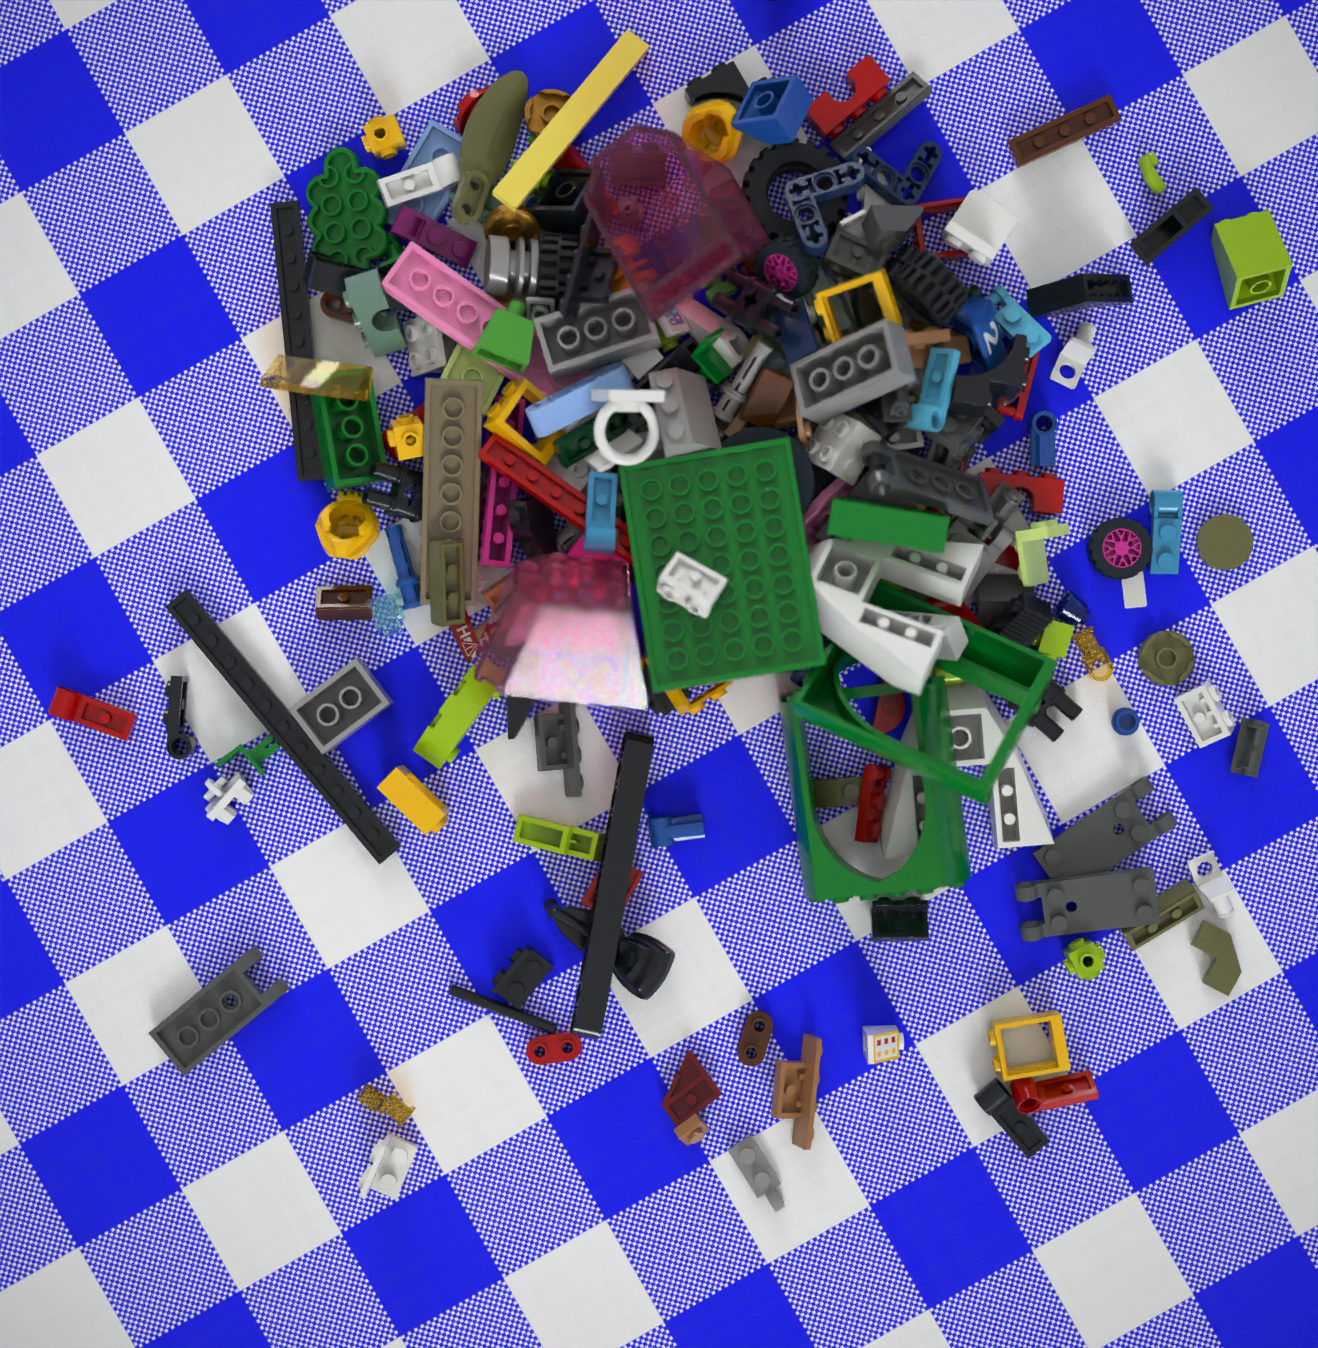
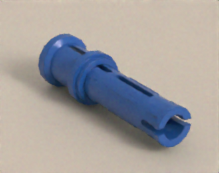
[384,524,423,610]

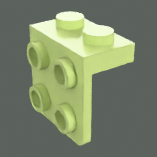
[1014,519,1070,587]

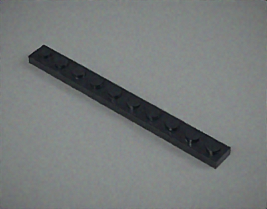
[270,200,325,482]

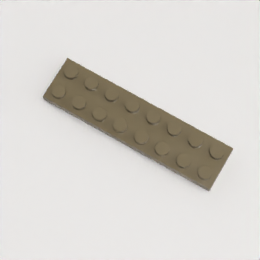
[420,378,483,606]

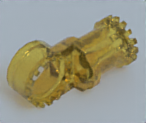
[1071,626,1114,682]
[357,1083,416,1128]

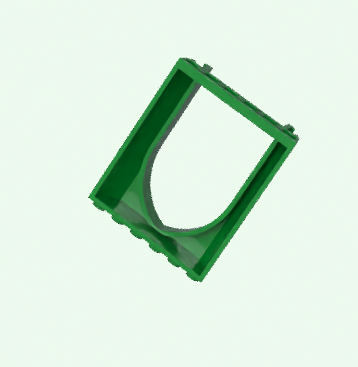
[790,581,1058,806]
[778,675,972,903]

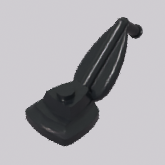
[543,899,675,1000]

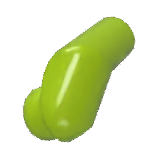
[1138,152,1167,195]

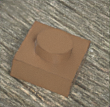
[673,1113,710,1146]

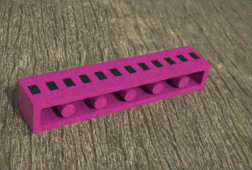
[478,395,526,568]

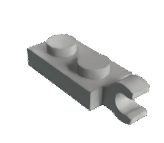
[728,1134,785,1212]

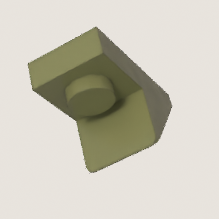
[812,776,863,808]

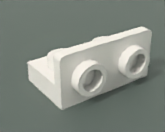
[657,552,728,618]
[1174,680,1235,748]

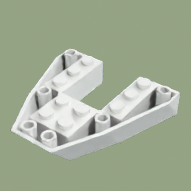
[807,538,984,696]
[880,681,1054,858]

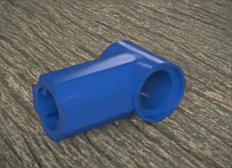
[1027,411,1057,467]
[647,814,705,847]

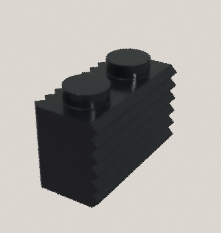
[989,591,1053,648]

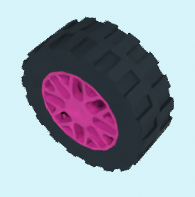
[754,235,819,300]
[1087,517,1153,580]

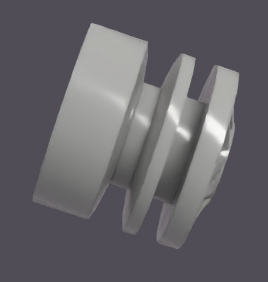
[484,235,539,297]

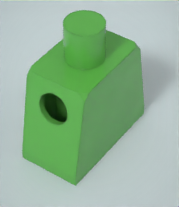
[471,300,535,374]

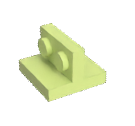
[440,343,505,418]

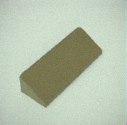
[429,540,465,627]
[1119,879,1204,951]

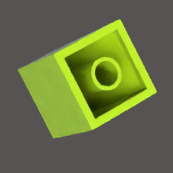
[1211,210,1293,310]

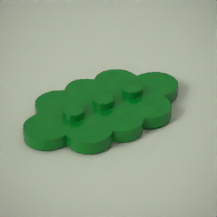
[306,147,390,269]

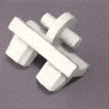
[203,771,254,825]

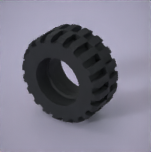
[741,138,849,244]

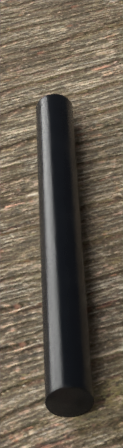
[449,984,556,1034]

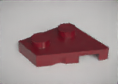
[661,1050,723,1126]

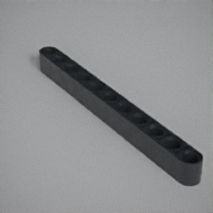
[570,731,654,1040]

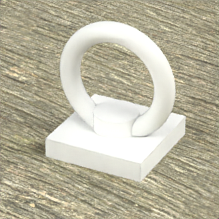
[591,389,665,466]

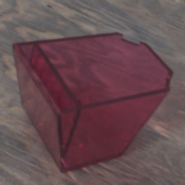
[583,124,771,323]
[474,553,648,709]

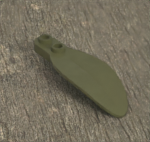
[451,70,528,225]

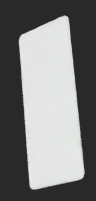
[1121,571,1147,609]

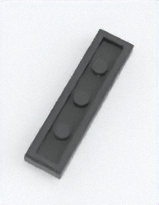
[829,71,933,163]

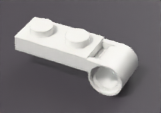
[377,152,461,209]

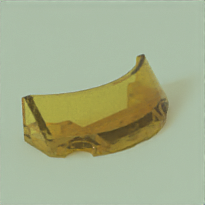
[259,354,373,401]

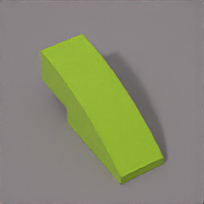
[513,814,605,861]

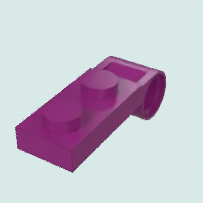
[390,206,478,268]

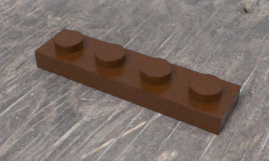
[1006,94,1122,168]

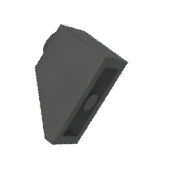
[861,205,924,251]

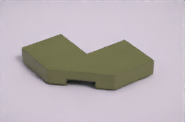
[1190,920,1242,996]

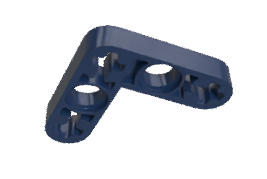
[846,141,942,206]
[784,162,865,256]

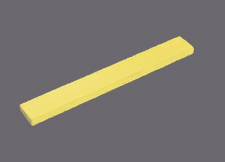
[492,29,650,212]

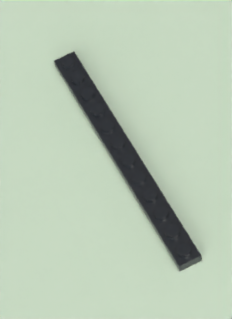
[165,589,402,865]

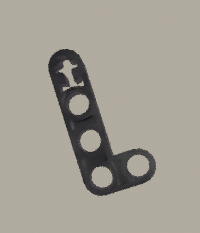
[303,251,412,311]

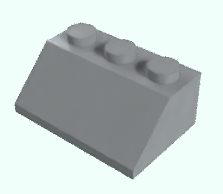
[648,368,722,458]

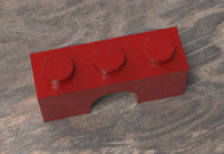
[804,54,890,141]
[977,468,1065,516]

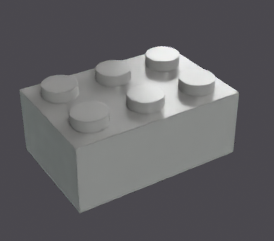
[288,658,394,754]

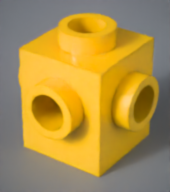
[361,114,407,160]
[387,414,424,461]

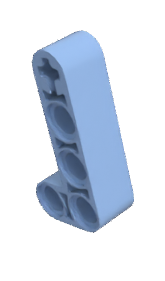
[525,360,634,437]

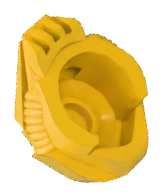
[678,100,744,169]
[315,490,380,560]

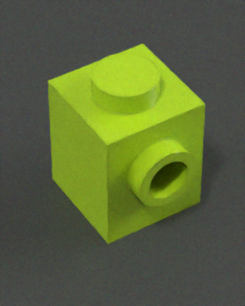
[1031,620,1075,661]

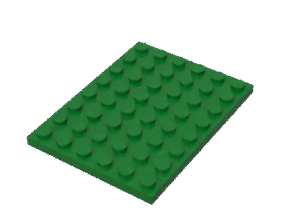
[619,437,826,693]

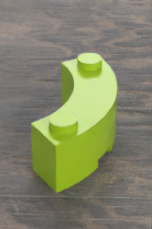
[413,654,509,770]

